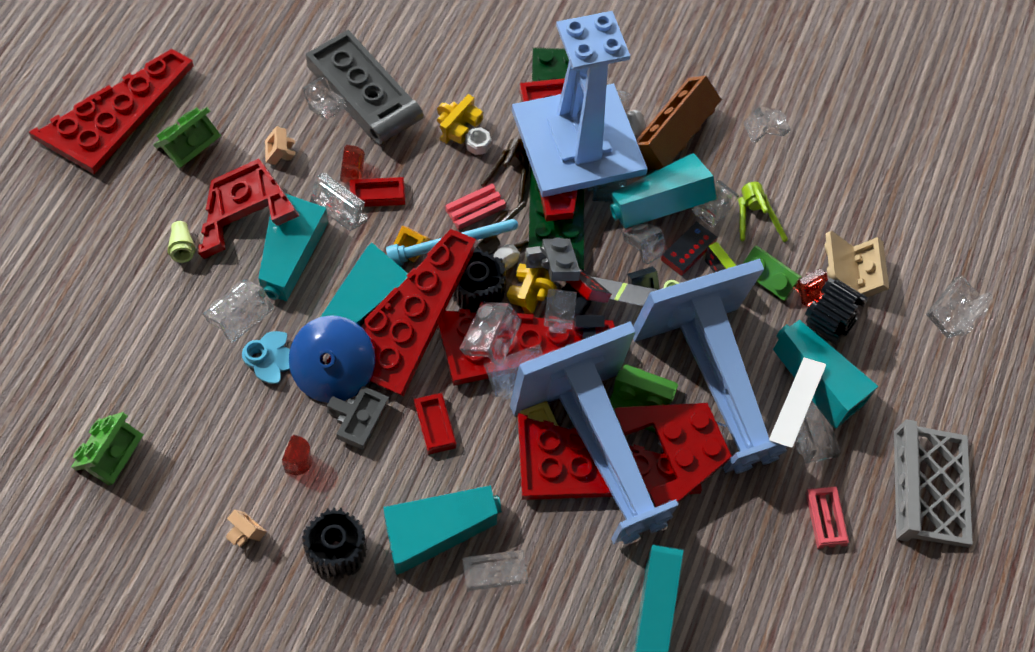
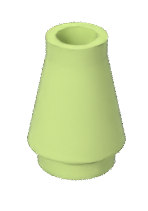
[167,221,196,263]

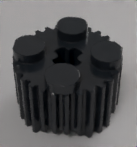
[452,248,506,313]
[805,278,868,345]
[302,507,367,579]

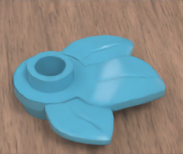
[242,331,290,384]

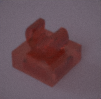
[796,269,828,307]

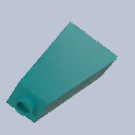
[610,153,717,228]
[258,194,329,302]
[320,243,408,326]
[773,320,878,429]
[383,485,502,575]
[634,545,683,652]

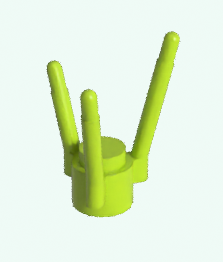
[738,182,788,242]

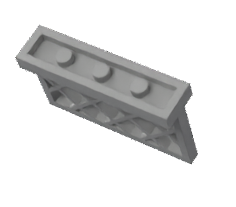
[894,419,973,548]

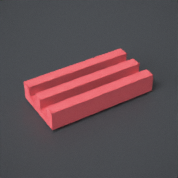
[445,183,506,230]
[806,487,849,549]

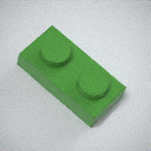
[743,246,802,301]

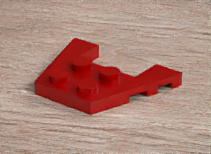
[198,158,299,259]
[614,403,732,508]

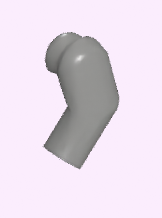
[626,110,646,140]

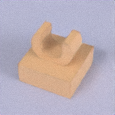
[265,126,296,165]
[226,509,267,547]

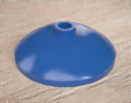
[289,316,375,403]

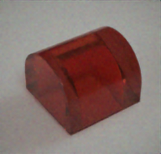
[340,145,365,182]
[282,434,312,475]

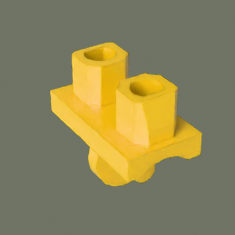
[437,94,483,144]
[507,264,557,314]

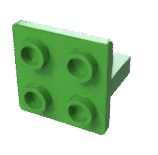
[153,107,222,168]
[610,364,678,433]
[71,412,144,485]

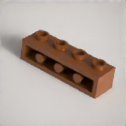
[636,75,722,171]

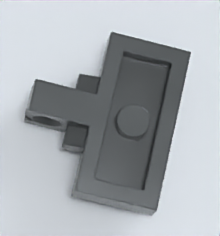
[525,238,580,281]
[327,386,389,450]

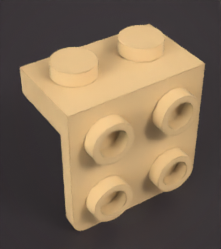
[825,231,889,297]

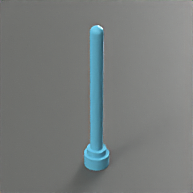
[386,219,518,266]

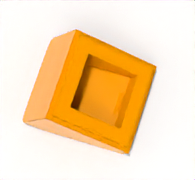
[393,225,430,262]

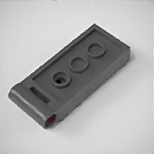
[306,29,424,145]

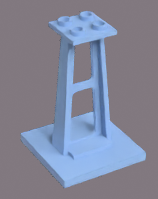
[512,11,647,197]
[633,259,787,474]
[510,321,678,544]

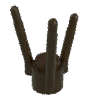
[481,138,529,204]
[476,202,529,255]

